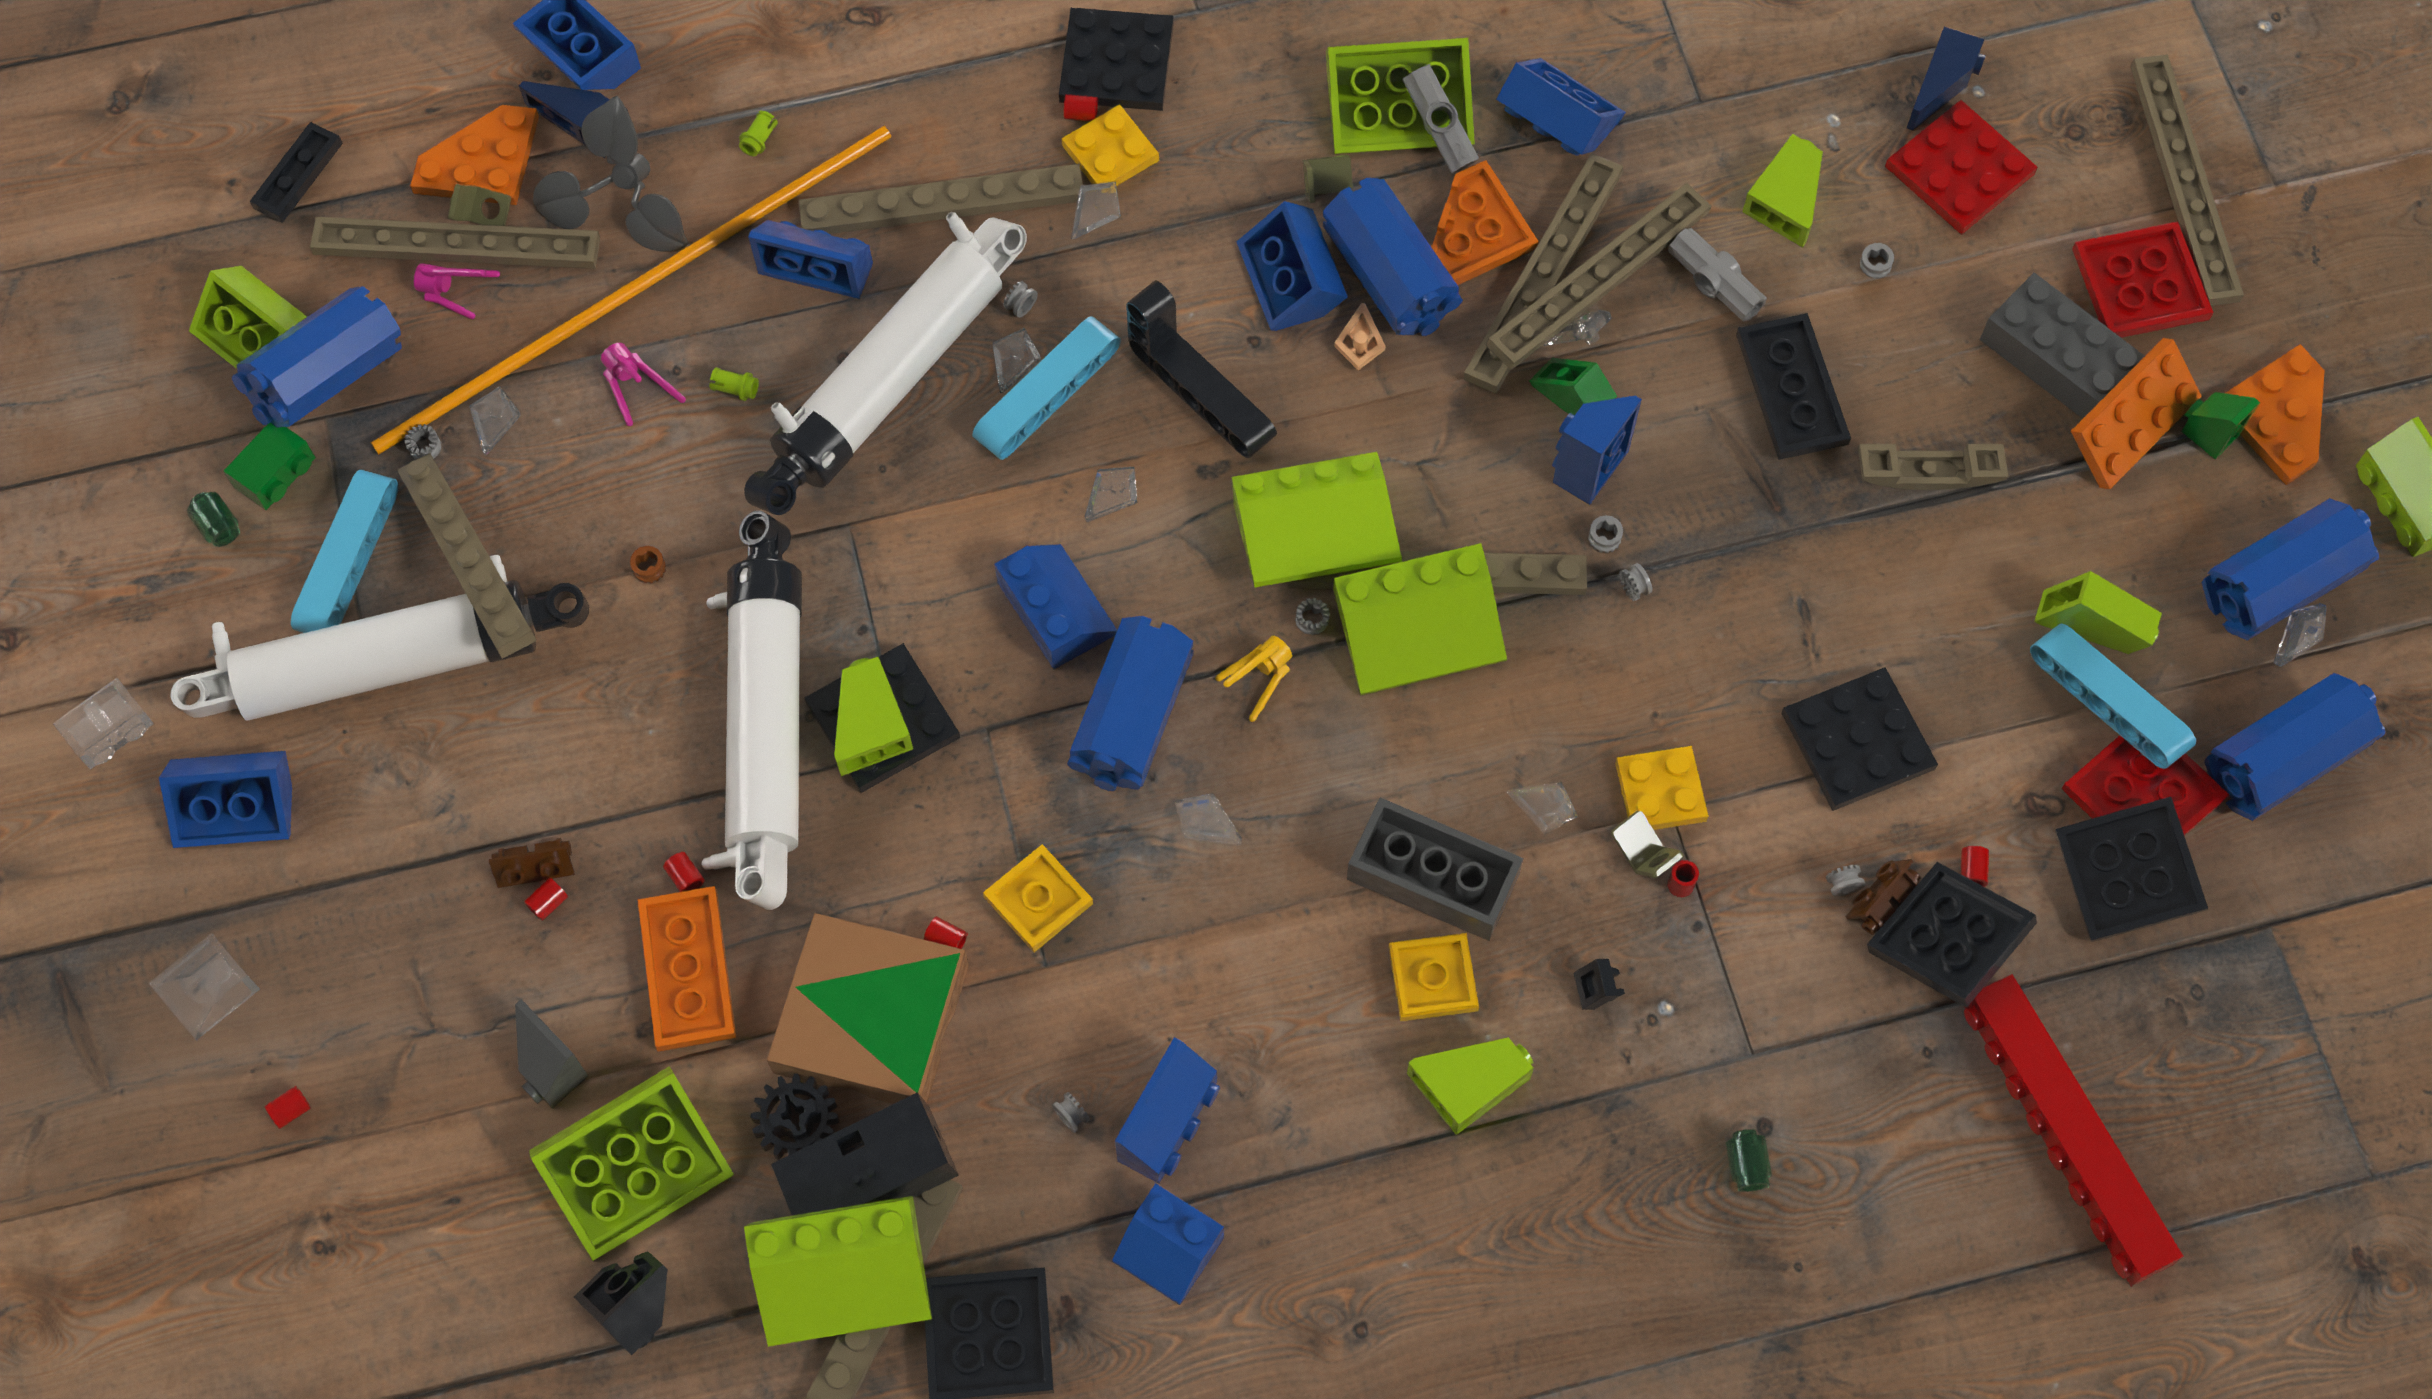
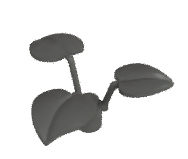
[533,96,688,252]

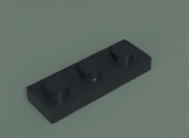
[249,122,343,223]

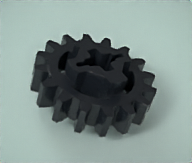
[750,1074,840,1160]

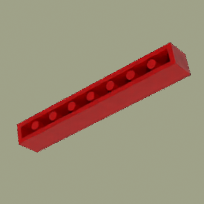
[1964,974,2184,1287]

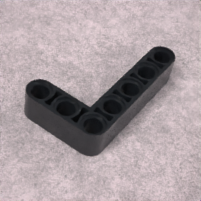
[1126,280,1277,458]

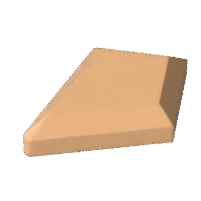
[1334,303,1386,370]

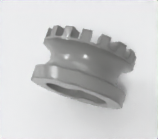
[1860,243,1894,278]
[1003,281,1038,318]
[405,424,441,460]
[1588,515,1623,553]
[1619,563,1652,601]
[1295,598,1330,635]
[1826,865,1866,896]
[1052,1092,1090,1133]

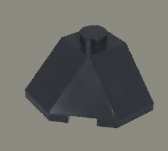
[574,1251,668,1355]

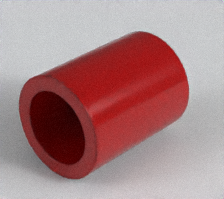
[1064,94,1098,121]
[1961,846,1989,887]
[663,852,705,892]
[1667,860,1699,897]
[524,878,568,921]
[924,916,968,949]
[264,1086,311,1129]

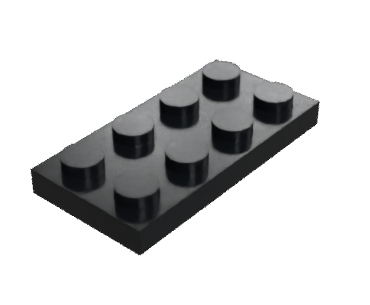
[1736,313,1851,460]

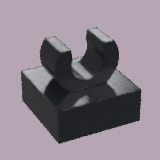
[1574,959,1625,1010]

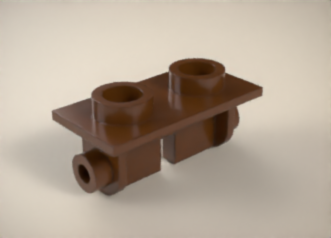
[489,838,575,888]
[1845,859,1921,935]

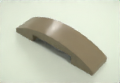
[1858,444,2008,490]

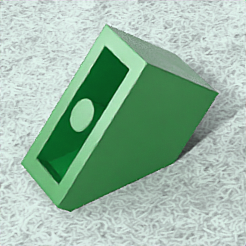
[1529,357,1617,415]
[2181,392,2260,460]

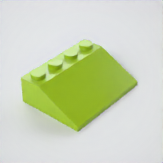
[1326,38,1475,154]
[1232,452,1402,588]
[1333,543,1507,696]
[529,1066,734,1261]
[744,1196,932,1347]

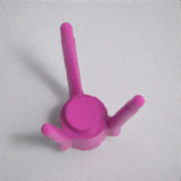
[414,263,500,319]
[601,343,686,426]

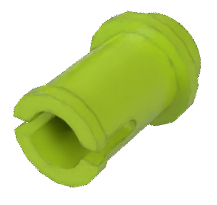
[739,110,778,157]
[709,367,759,401]

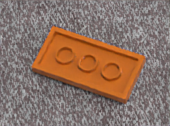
[2071,338,2202,489]
[638,886,736,1052]

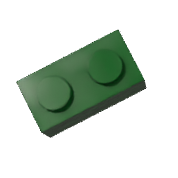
[223,422,316,510]

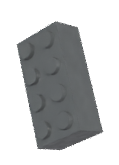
[1979,272,2145,419]
[1347,797,1524,941]

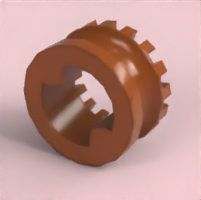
[630,546,666,584]

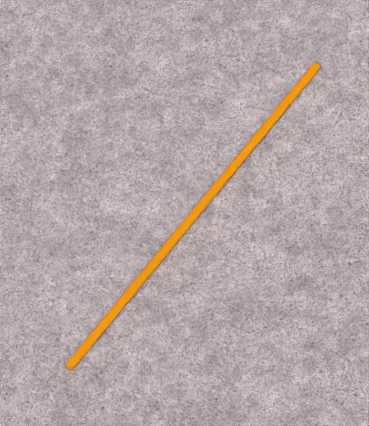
[370,126,891,455]

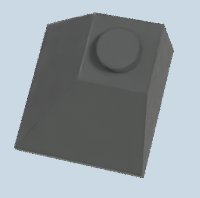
[515,999,588,1109]

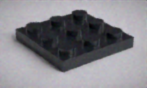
[1059,7,1174,111]
[804,643,960,793]
[1781,667,1938,811]
[2055,797,2208,942]
[1867,862,2037,1008]
[925,1267,1054,1399]

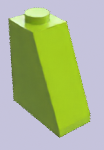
[1742,134,1823,248]
[2034,571,2162,654]
[834,657,913,776]
[1407,1037,1534,1135]

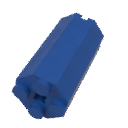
[1323,178,1463,336]
[232,286,402,428]
[2201,498,2379,640]
[1067,616,1194,791]
[2204,673,2385,821]

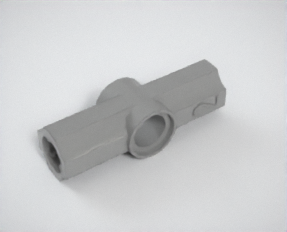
[1402,64,1479,174]
[1668,228,1767,322]

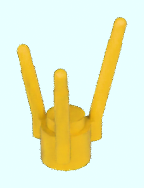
[1215,636,1293,722]

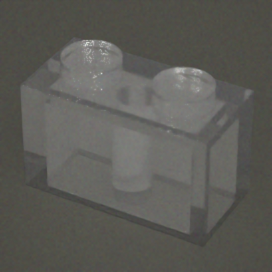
[53,678,154,770]

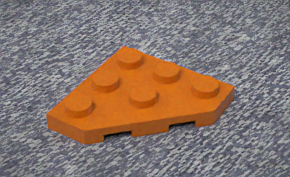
[410,105,539,205]
[1431,160,1539,285]
[2226,344,2325,485]

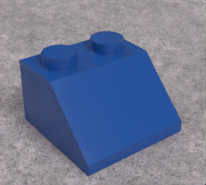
[1112,1183,1224,1305]

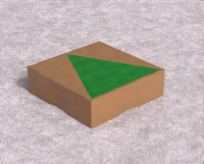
[767,913,969,1104]

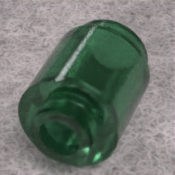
[187,492,240,547]
[1726,1129,1772,1192]

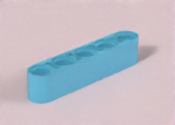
[972,316,1121,460]
[291,470,398,633]
[2030,623,2196,769]

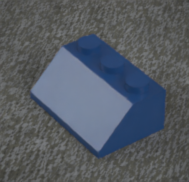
[513,0,641,90]
[1496,58,1626,156]
[1236,201,1348,331]
[748,220,873,299]
[1552,395,1642,505]
[994,544,1117,670]
[159,751,292,848]
[1115,1037,1220,1184]

